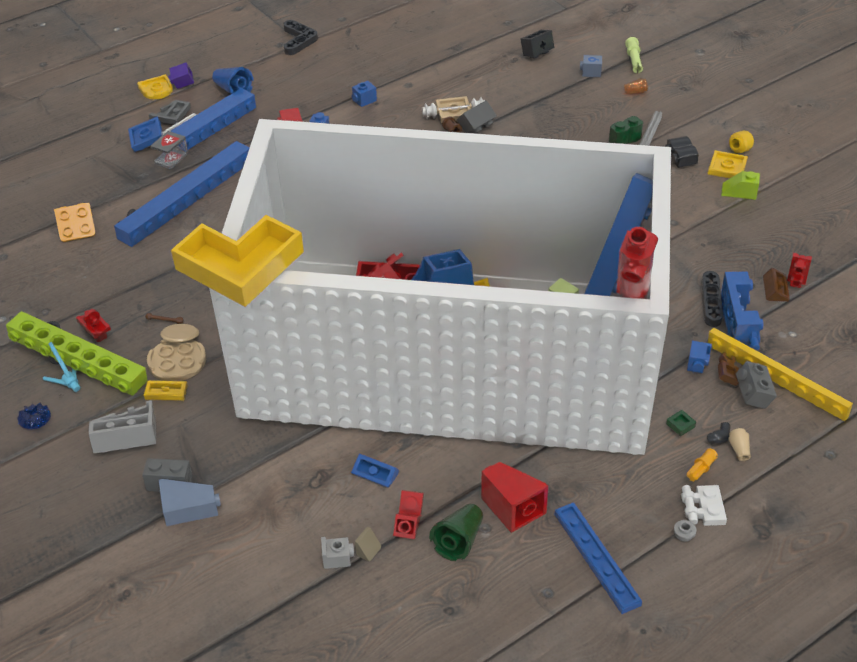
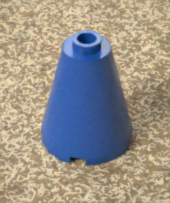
[212,67,254,95]

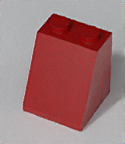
[481,462,548,533]

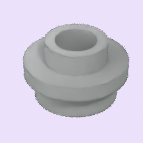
[674,520,697,542]

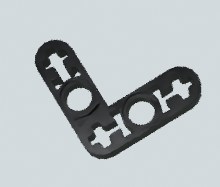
[283,20,318,55]

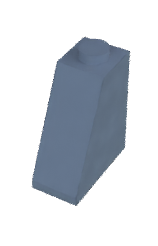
[159,479,221,526]

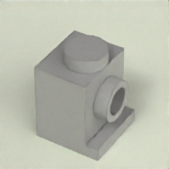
[321,537,354,569]

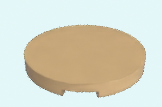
[147,339,206,381]

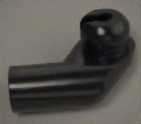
[707,422,731,444]

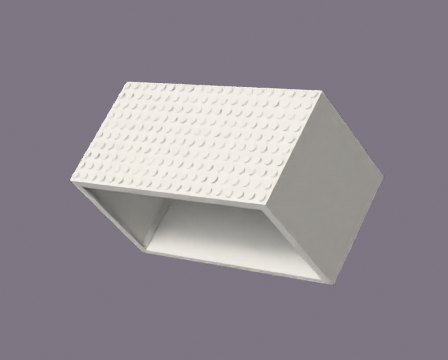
[209,119,671,455]

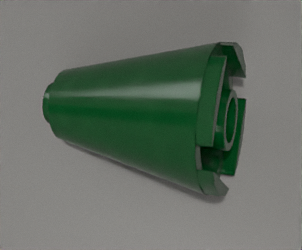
[429,504,483,561]

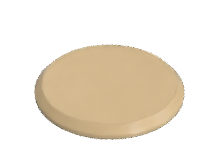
[160,324,199,342]

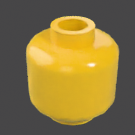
[729,130,754,153]

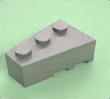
[89,400,156,453]

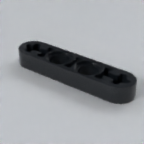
[701,271,723,327]

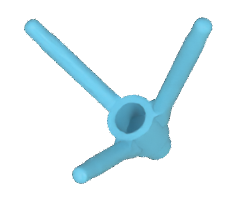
[43,342,81,392]

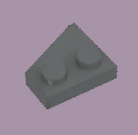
[149,100,191,125]

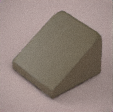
[355,527,381,562]

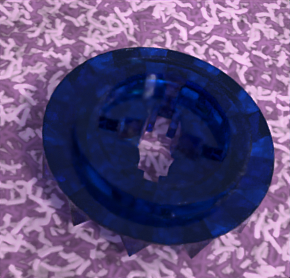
[17,402,51,429]

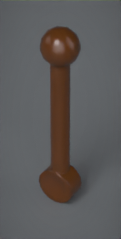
[145,313,184,324]

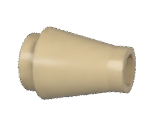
[728,428,751,461]

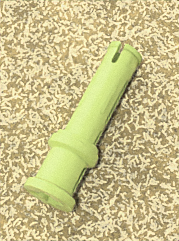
[625,37,643,73]

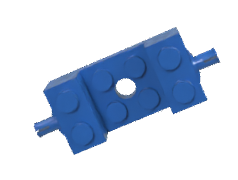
[721,271,763,351]

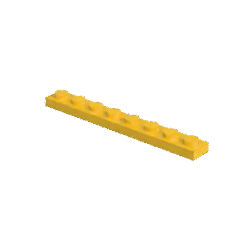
[707,328,853,421]

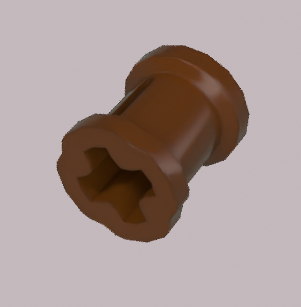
[442,116,462,133]

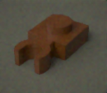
[718,352,739,386]

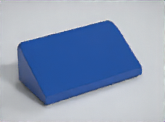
[351,454,400,488]

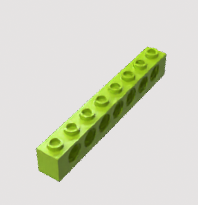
[6,311,148,396]

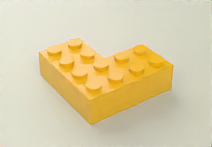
[171,215,304,307]

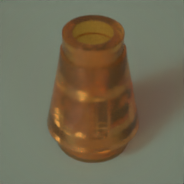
[624,78,648,94]

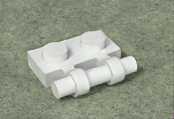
[681,485,727,526]

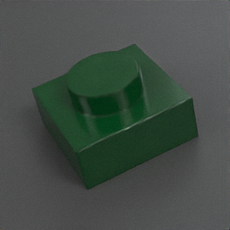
[666,410,696,437]

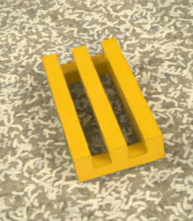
[144,381,188,400]

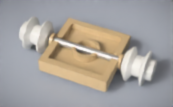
[422,96,485,123]

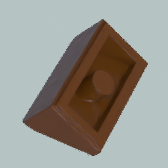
[763,268,790,302]

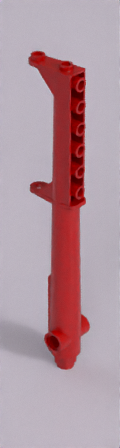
[616,227,658,299]

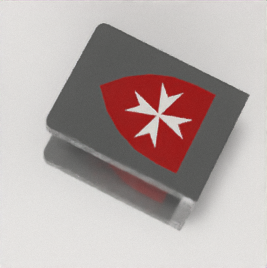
[151,131,188,169]

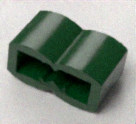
[609,116,643,144]

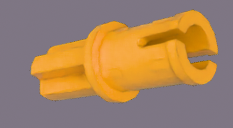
[687,448,718,482]

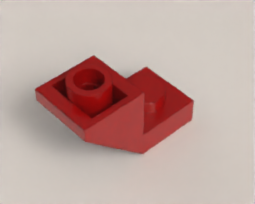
[393,490,424,539]

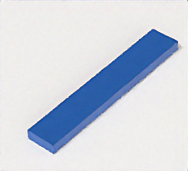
[554,502,642,614]

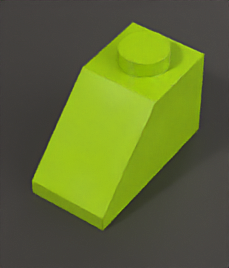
[721,171,760,200]

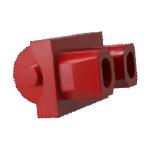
[787,253,812,288]
[76,309,111,342]

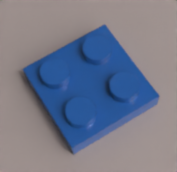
[128,116,163,152]

